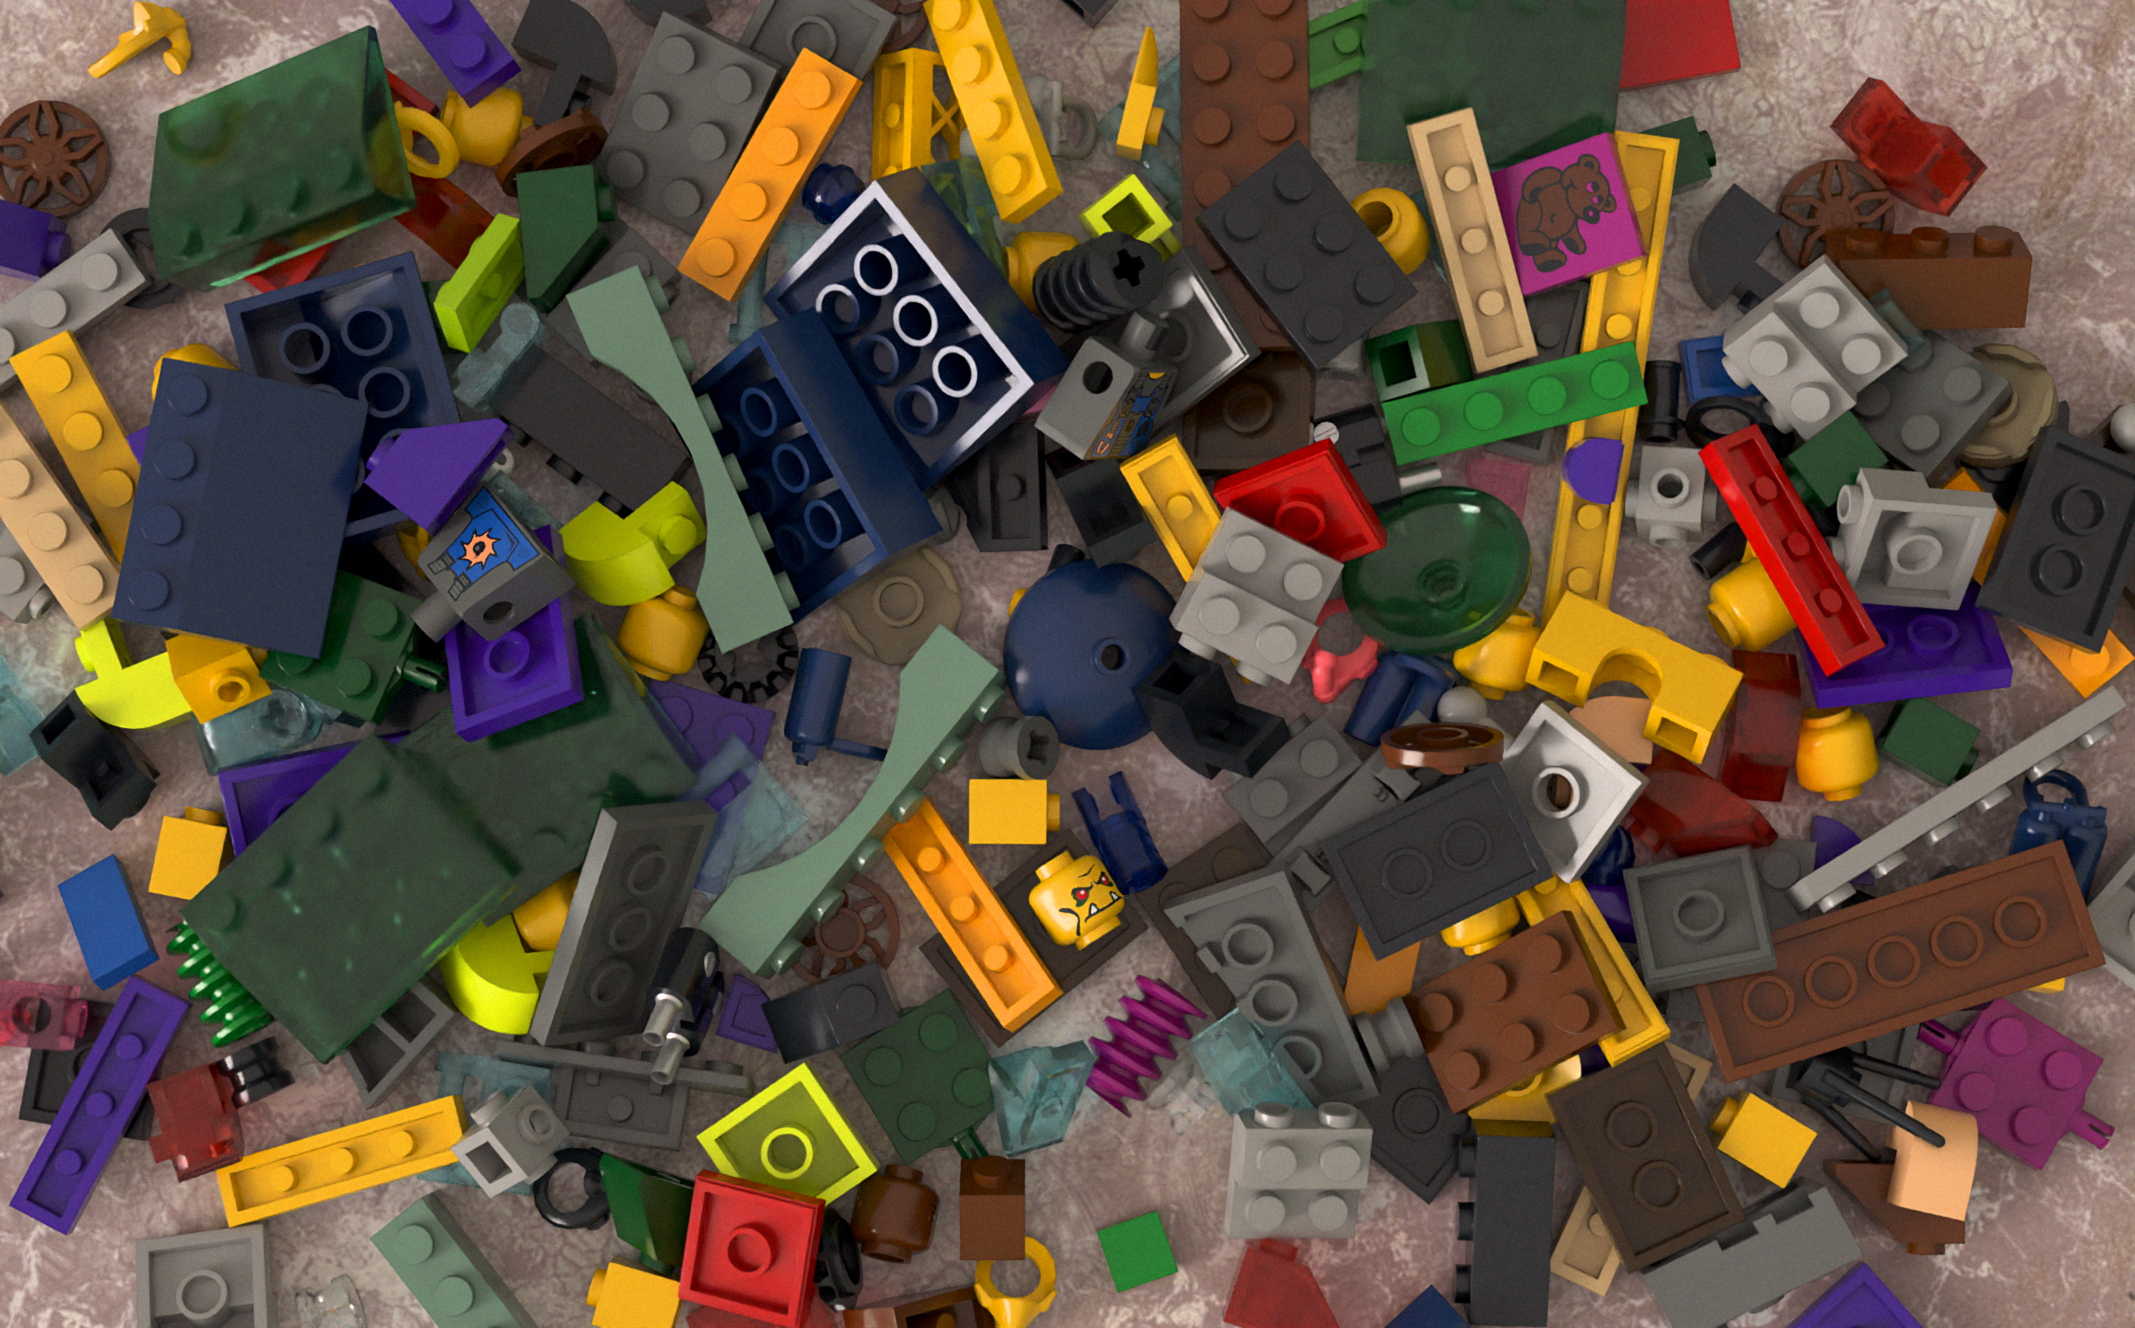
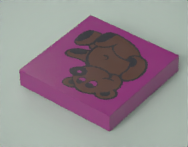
[1490,132,1649,297]

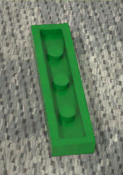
[1381,341,1648,466]

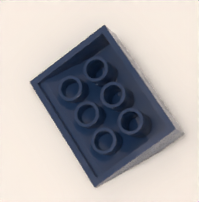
[762,166,1071,494]
[224,251,480,551]
[666,306,943,627]
[111,357,371,660]

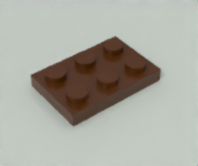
[1401,910,1627,1114]

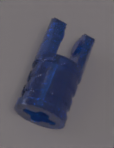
[1071,771,1168,895]

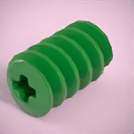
[165,902,283,1048]

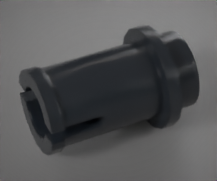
[1636,360,1685,443]

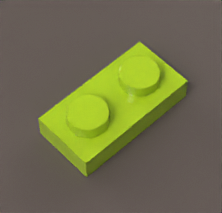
[433,213,525,353]

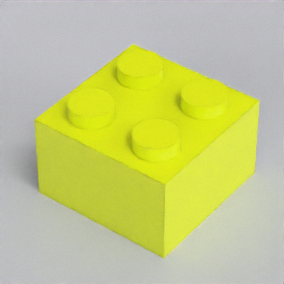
[696,1059,881,1206]

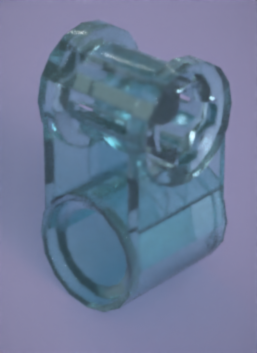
[190,689,324,777]

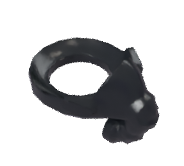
[1684,396,1796,459]
[533,1147,611,1231]

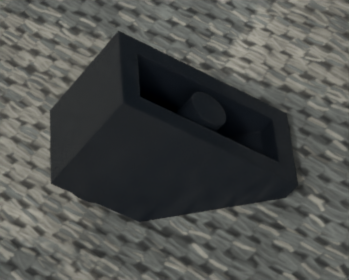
[761,956,905,1064]

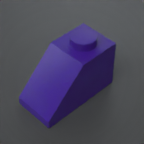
[0,199,71,282]
[364,418,516,537]

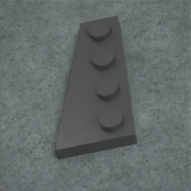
[1163,861,1382,1109]

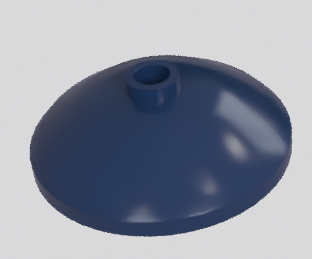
[1003,558,1190,750]

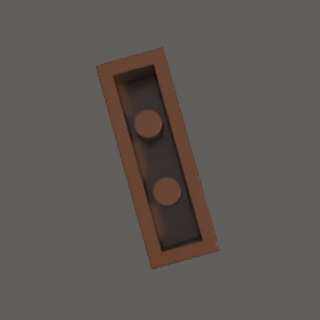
[1826,225,2033,330]

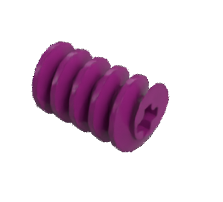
[1071,975,1208,1118]

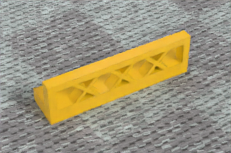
[871,48,970,231]

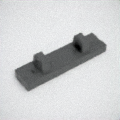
[1263,709,1445,915]

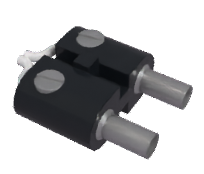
[1313,403,1442,515]
[643,927,725,1085]

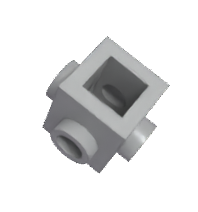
[1625,446,1719,549]
[450,1083,570,1199]

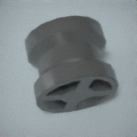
[979,716,1060,780]
[1353,995,1426,1075]

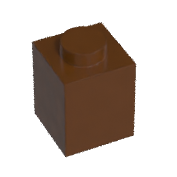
[959,1155,1026,1260]

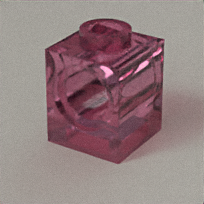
[0,978,88,1051]

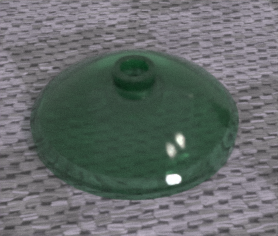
[1341,486,1533,655]

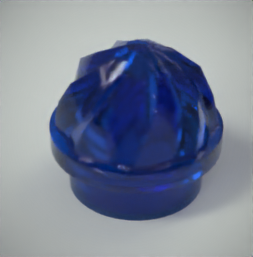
[802,162,865,225]
[1580,825,1636,886]

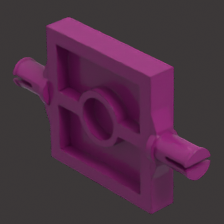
[1917,998,2115,1170]

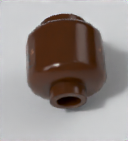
[849,1165,940,1264]

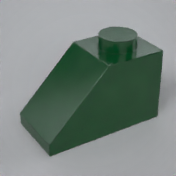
[516,164,618,313]
[599,1152,695,1275]

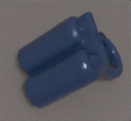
[1342,636,1460,749]
[784,648,888,766]
[2006,769,2108,903]

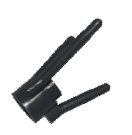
[1793,1046,1946,1163]

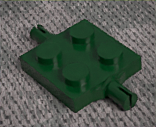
[258,569,449,726]
[839,988,1015,1166]

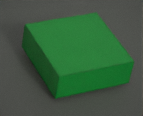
[1097,1209,1178,1293]

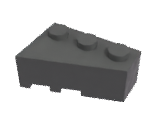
[267,881,463,1110]
[1636,1176,1865,1328]

